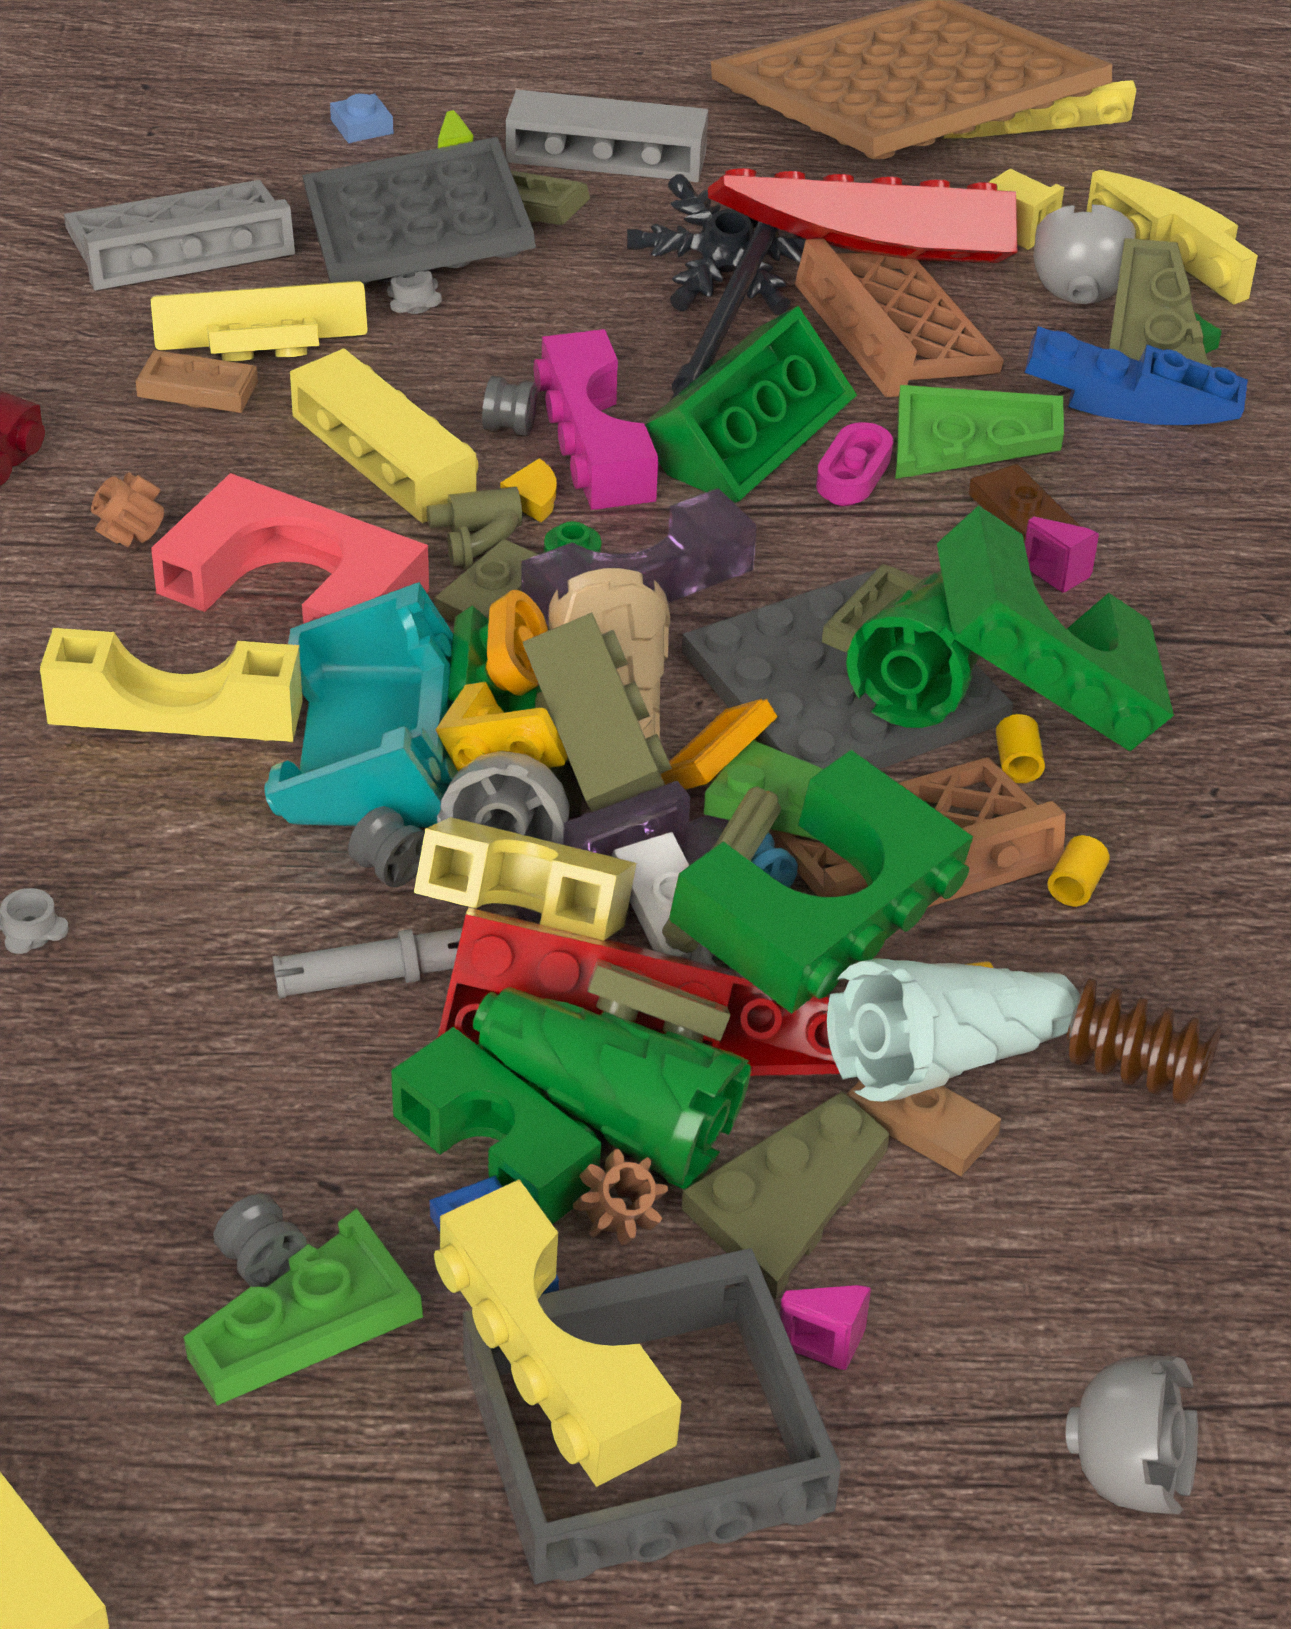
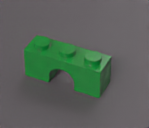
[391,1027,601,1224]

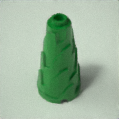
[846,570,980,728]
[473,987,751,1190]

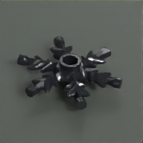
[627,174,807,315]

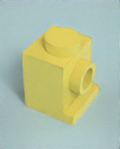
[989,169,1064,250]

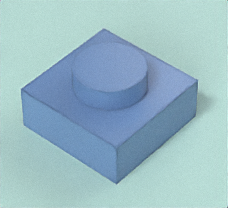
[330,94,393,143]

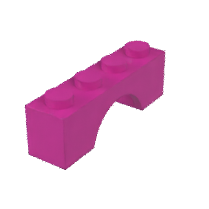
[533,329,658,510]

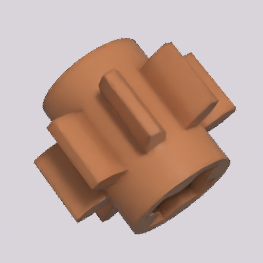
[91,472,164,547]
[573,1149,668,1245]

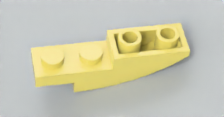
[1086,170,1258,305]

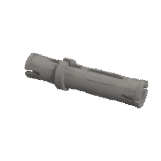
[272,927,463,999]

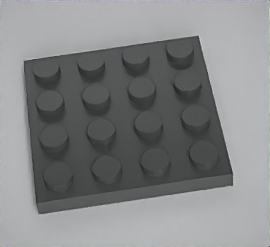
[302,137,536,286]
[682,569,1013,769]

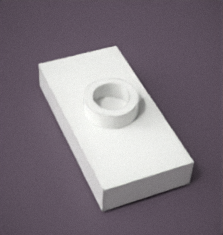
[612,832,691,959]

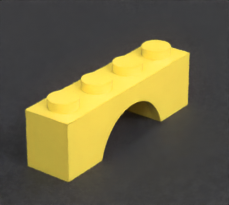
[40,628,303,742]
[434,1179,682,1487]

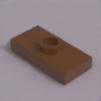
[969,464,1080,543]

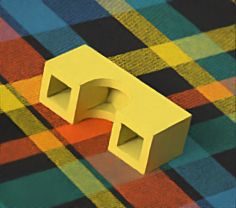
[414,817,637,941]

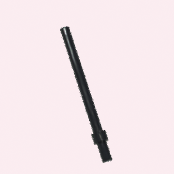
[669,222,778,402]

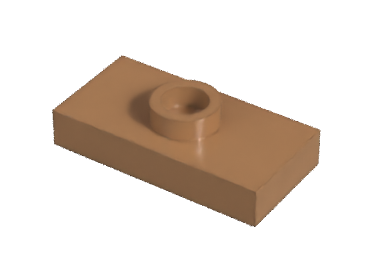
[136,350,258,413]
[847,1080,1001,1177]

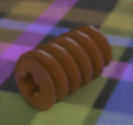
[1067,978,1221,1105]

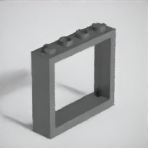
[463,1248,841,1584]

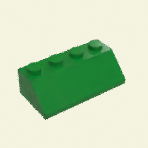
[644,306,857,504]

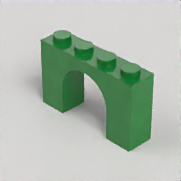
[937,505,1174,751]
[669,750,973,1014]

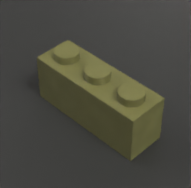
[522,612,672,826]

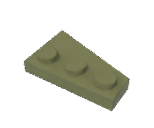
[1109,238,1212,367]

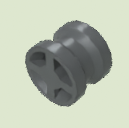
[482,375,538,436]
[348,806,425,888]
[213,1193,307,1287]

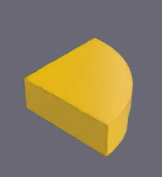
[500,459,557,522]

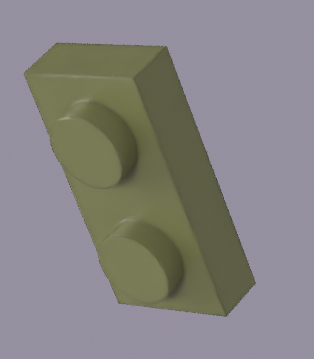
[588,958,730,1043]

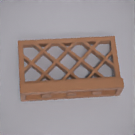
[795,239,1004,397]
[768,757,1066,908]

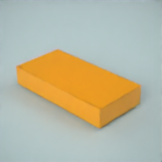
[661,699,777,794]

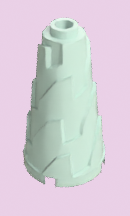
[827,958,1080,1102]

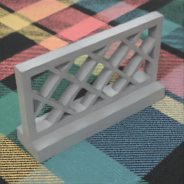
[64,180,295,290]

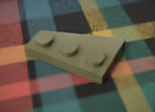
[682,1091,890,1300]

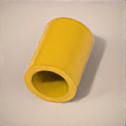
[996,714,1045,783]
[1047,835,1110,907]

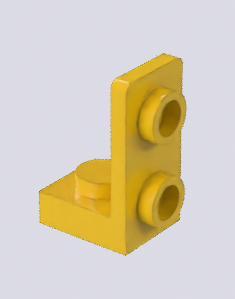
[435,682,568,772]

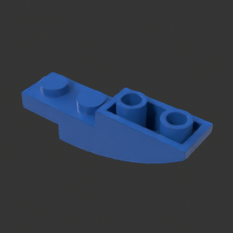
[1025,326,1248,425]

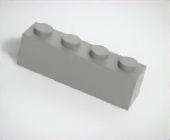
[506,90,708,182]

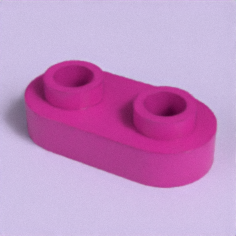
[816,422,893,506]

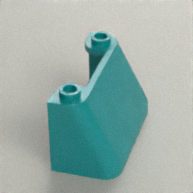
[264,582,458,828]

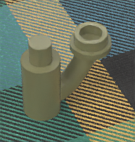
[427,487,522,570]

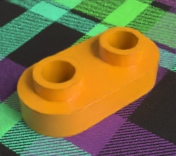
[486,590,548,696]

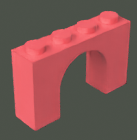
[151,473,429,624]

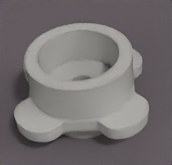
[387,270,442,314]
[0,888,69,954]

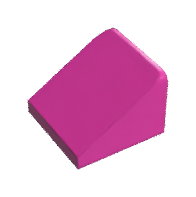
[1025,517,1099,593]
[780,1285,871,1371]

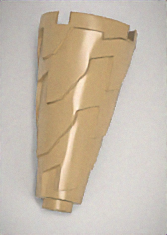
[548,568,670,739]

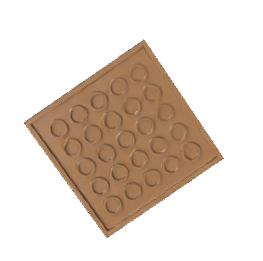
[711,0,1112,159]

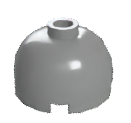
[1033,204,1136,304]
[437,751,570,845]
[1066,1355,1198,1515]

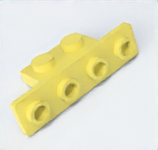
[944,80,1136,139]
[151,281,368,361]

